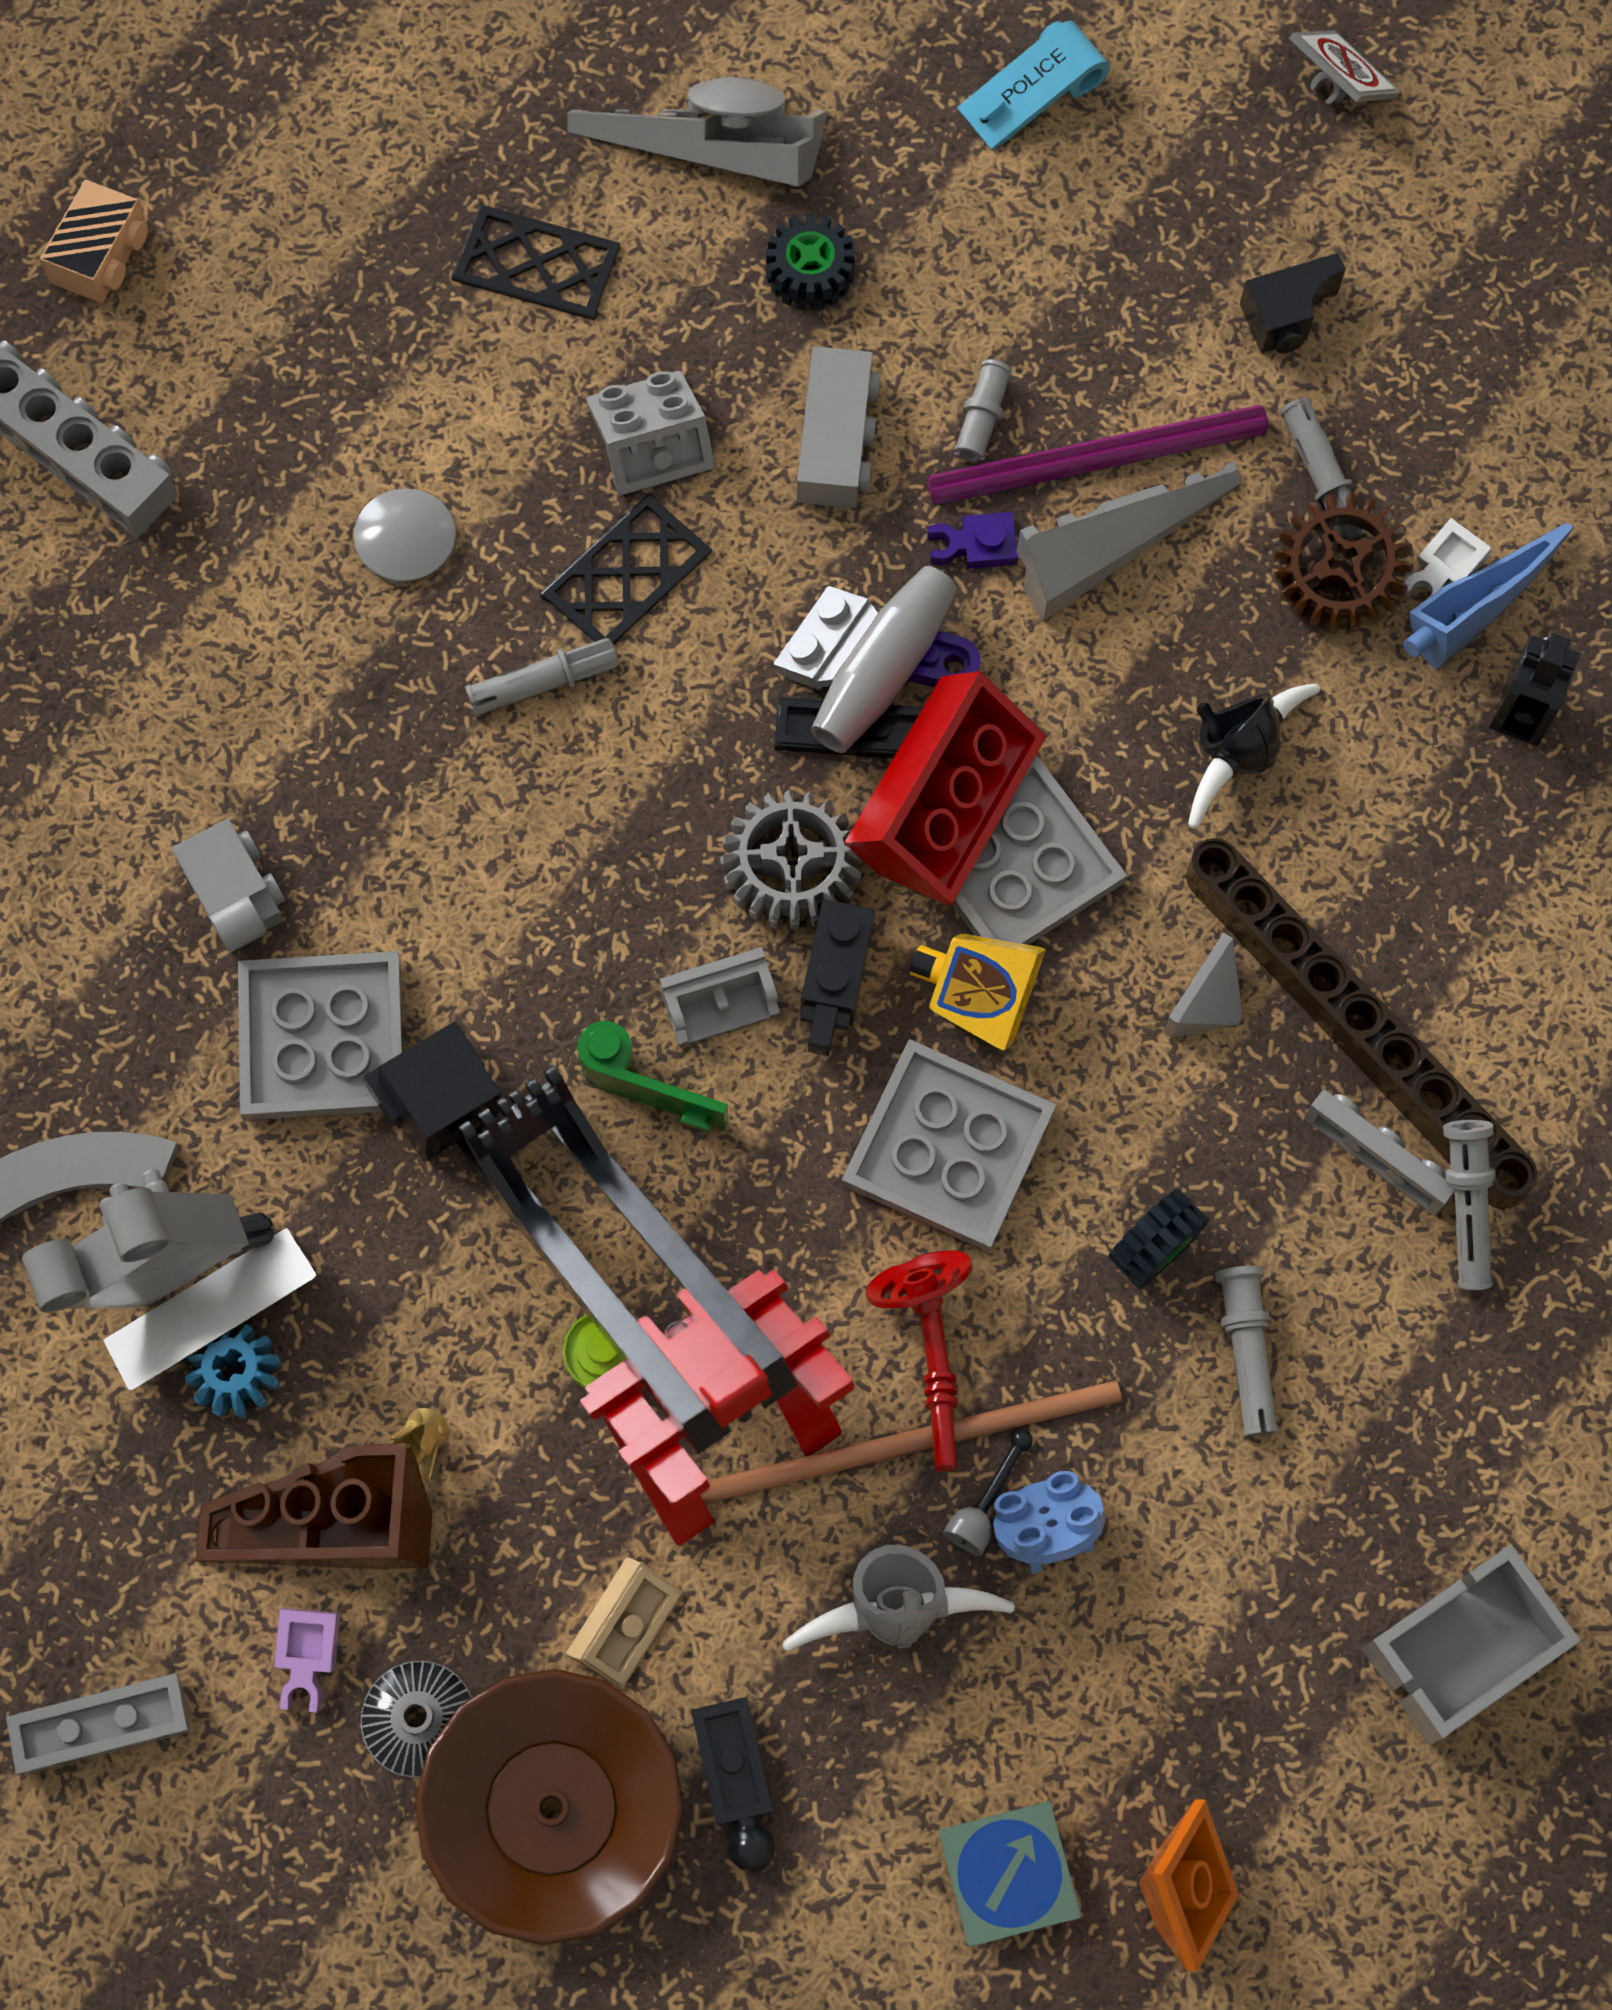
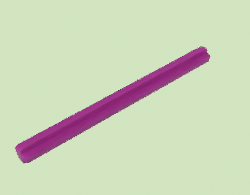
[927,405,1269,505]

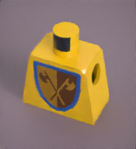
[910,934,1046,1050]

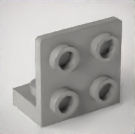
[586,371,716,496]

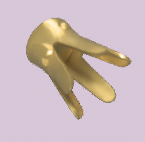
[388,1408,449,1482]

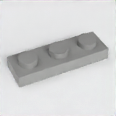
[1303,1089,1455,1217]
[6,1673,191,1776]

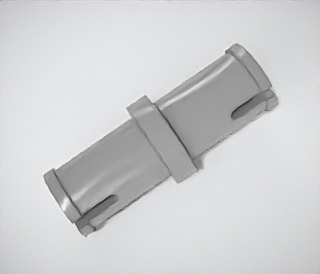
[953,359,1013,464]

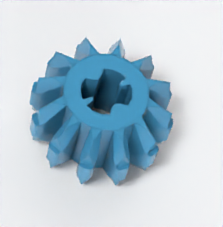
[185,1324,282,1419]

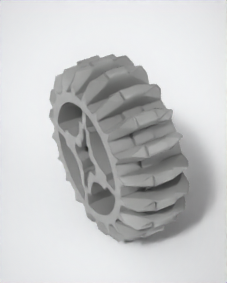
[721,789,863,932]

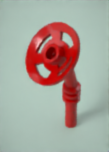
[865,1250,973,1472]

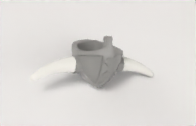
[783,1545,1015,1651]

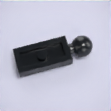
[691,1697,775,1872]

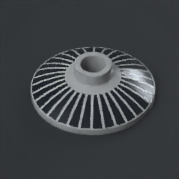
[361,1661,472,1777]

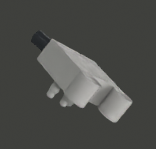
[22,1169,274,1313]

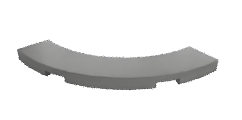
[0,1132,180,1223]

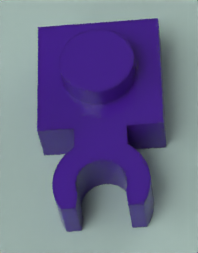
[927,512,1018,569]

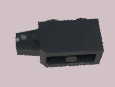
[1489,632,1581,746]
[800,899,875,1057]

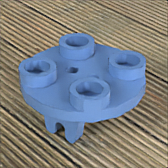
[993,1471,1106,1575]

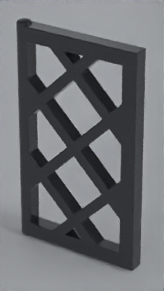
[451,204,621,320]
[540,494,712,645]

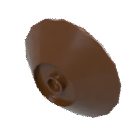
[414,1669,684,1945]

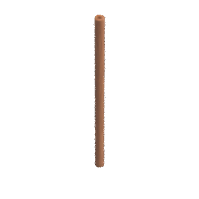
[700,1380,1122,1504]

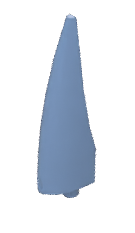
[1403,523,1574,669]

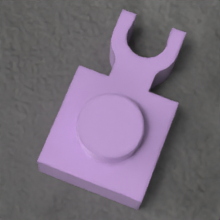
[274,1608,341,1712]

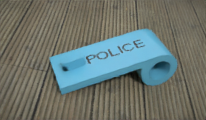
[957,21,1110,150]

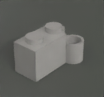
[171,818,285,953]

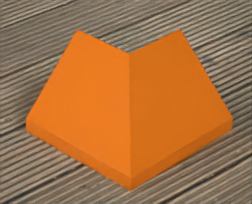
[1139,1799,1239,1971]

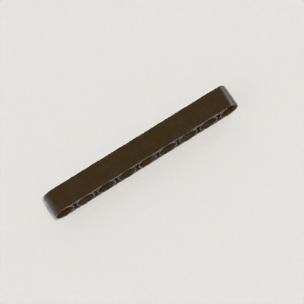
[1186,838,1538,1209]

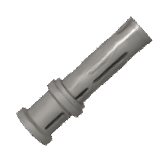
[1443,1120,1495,1290]
[1214,1265,1279,1437]

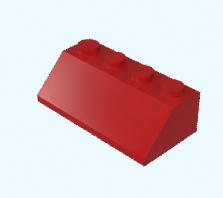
[844,671,1047,905]

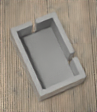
[1361,1544,1581,1745]

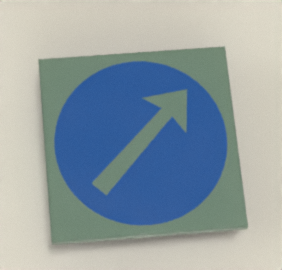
[938,1801,1082,1947]

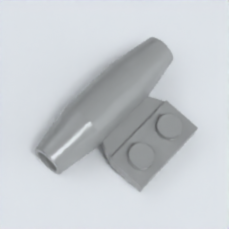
[773,566,957,753]

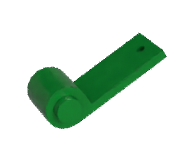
[577,1021,728,1132]

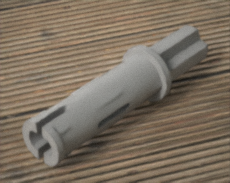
[1280,397,1366,541]
[465,638,618,718]

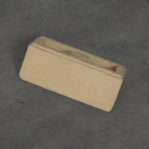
[566,1557,683,1689]

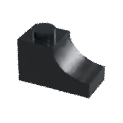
[1240,253,1346,354]

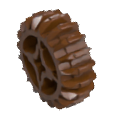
[1273,493,1413,633]

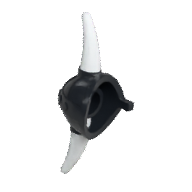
[1189,684,1320,829]

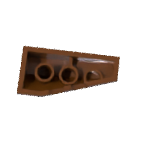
[195,1443,433,1569]

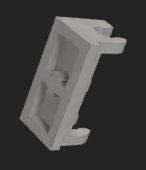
[660,947,780,1047]

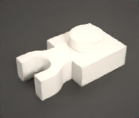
[1404,518,1491,599]

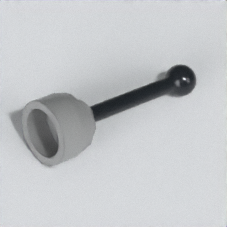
[943,1429,1033,1556]

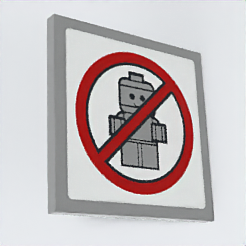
[1289,30,1401,104]

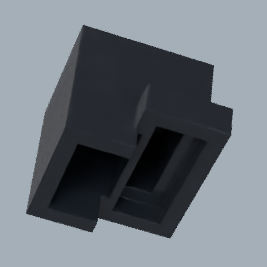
[363,1021,501,1162]

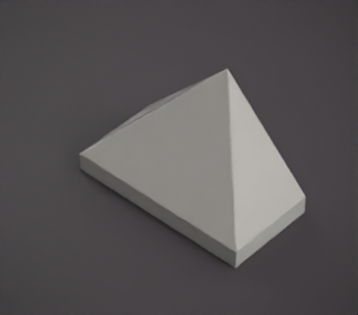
[1163,933,1243,1038]

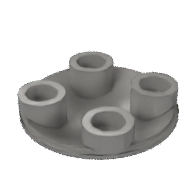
[688,77,785,128]
[354,489,456,585]

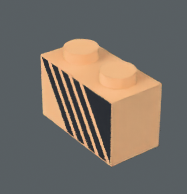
[40,179,148,304]

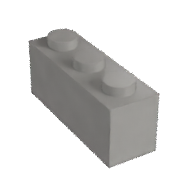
[797,346,881,509]

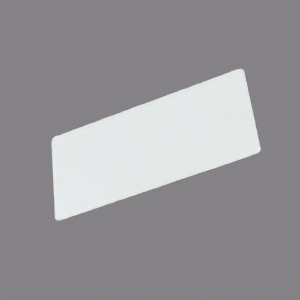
[103,1228,316,1390]

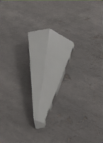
[567,110,827,187]
[1017,462,1242,622]

